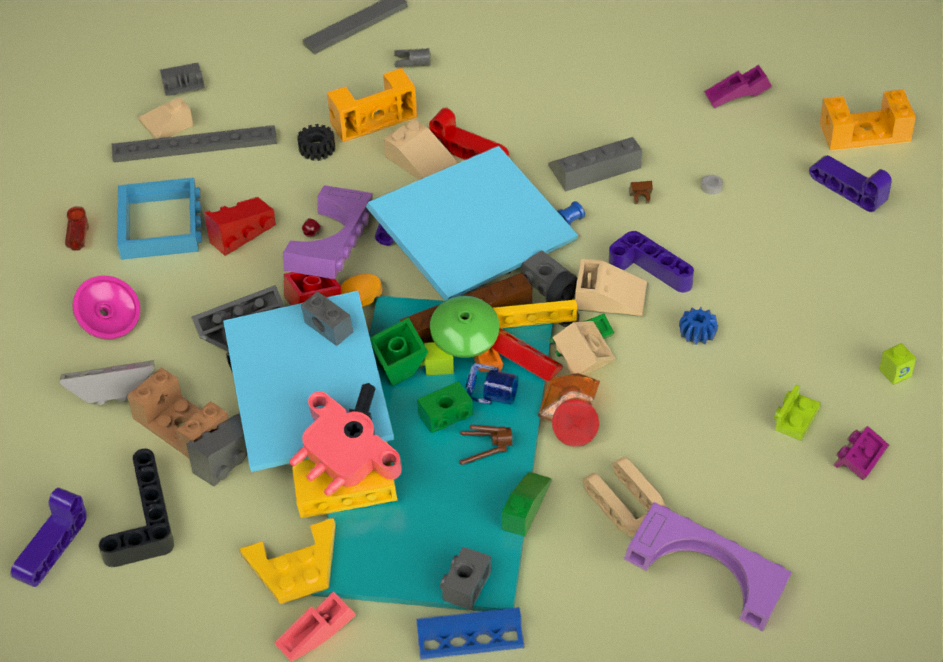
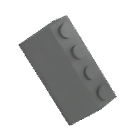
[548,137,642,192]

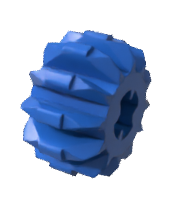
[679,307,718,345]

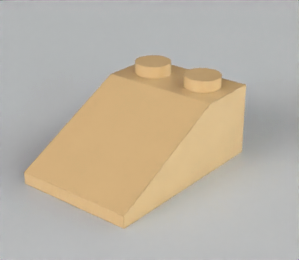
[384,119,458,180]

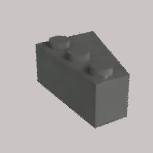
[186,413,248,486]

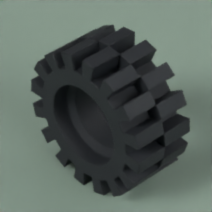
[297,124,335,161]

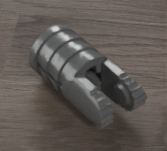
[394,48,431,68]

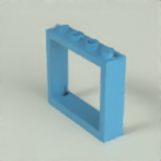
[117,178,202,260]

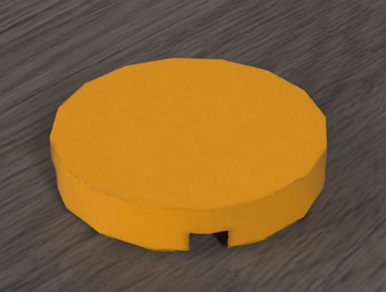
[341,273,383,307]

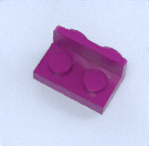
[834,426,889,480]

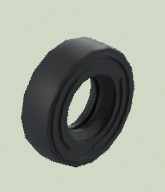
[546,271,578,303]

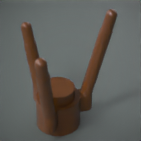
[459,425,512,465]

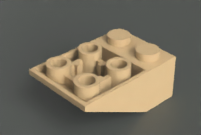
[575,259,647,316]

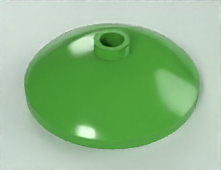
[430,296,499,358]

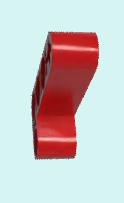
[429,107,509,160]

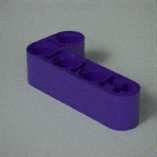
[809,155,892,212]
[609,231,694,293]
[11,487,87,587]

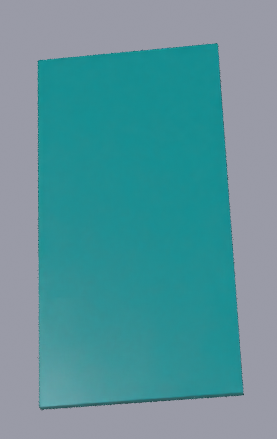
[312,296,553,612]

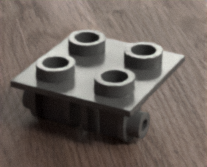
[160,62,205,96]

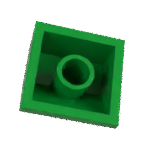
[370,317,428,386]

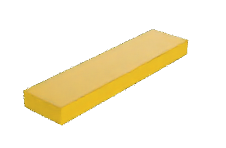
[493,300,577,328]

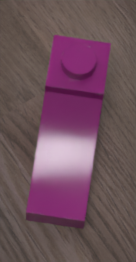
[704,65,772,109]

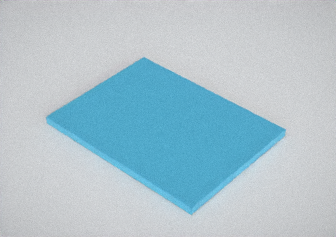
[366,146,578,301]
[223,291,394,472]

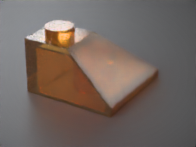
[538,373,600,421]

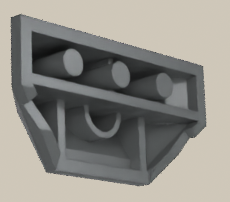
[191,285,284,352]

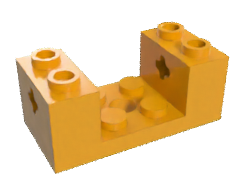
[327,68,417,142]
[820,89,916,150]

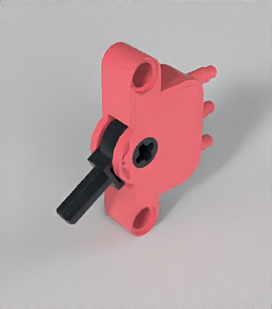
[289,383,402,496]

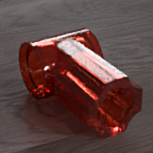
[65,206,89,251]

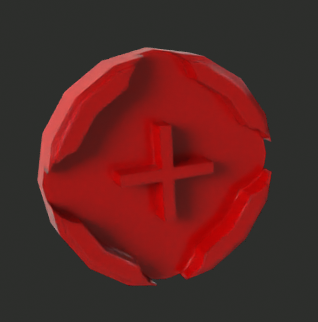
[552,399,599,447]

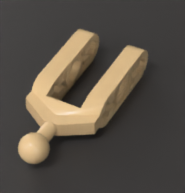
[583,457,674,554]

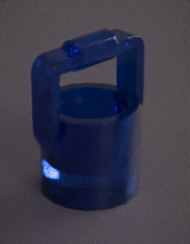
[465,363,519,405]

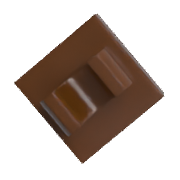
[629,181,653,204]

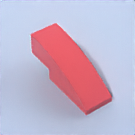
[274,592,356,662]

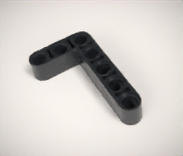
[99,448,174,568]

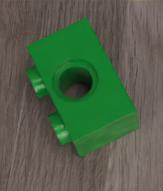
[417,381,473,433]

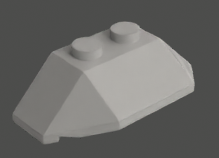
[60,360,155,405]

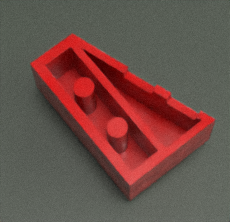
[204,197,276,256]

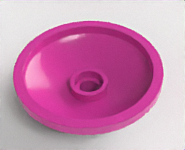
[72,276,140,340]

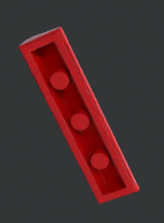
[491,327,563,381]

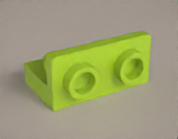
[774,384,821,441]

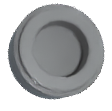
[701,175,723,195]

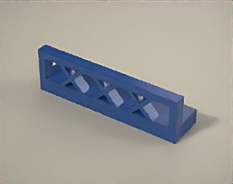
[416,607,524,660]

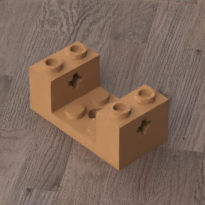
[127,367,229,459]

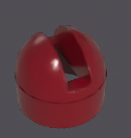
[302,218,321,237]

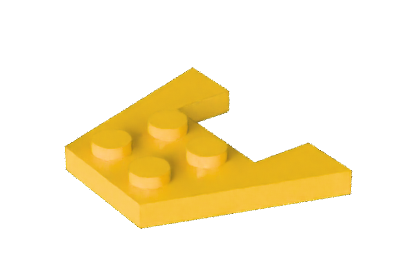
[239,518,336,604]

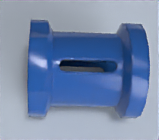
[557,201,585,225]

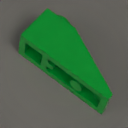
[502,472,552,537]

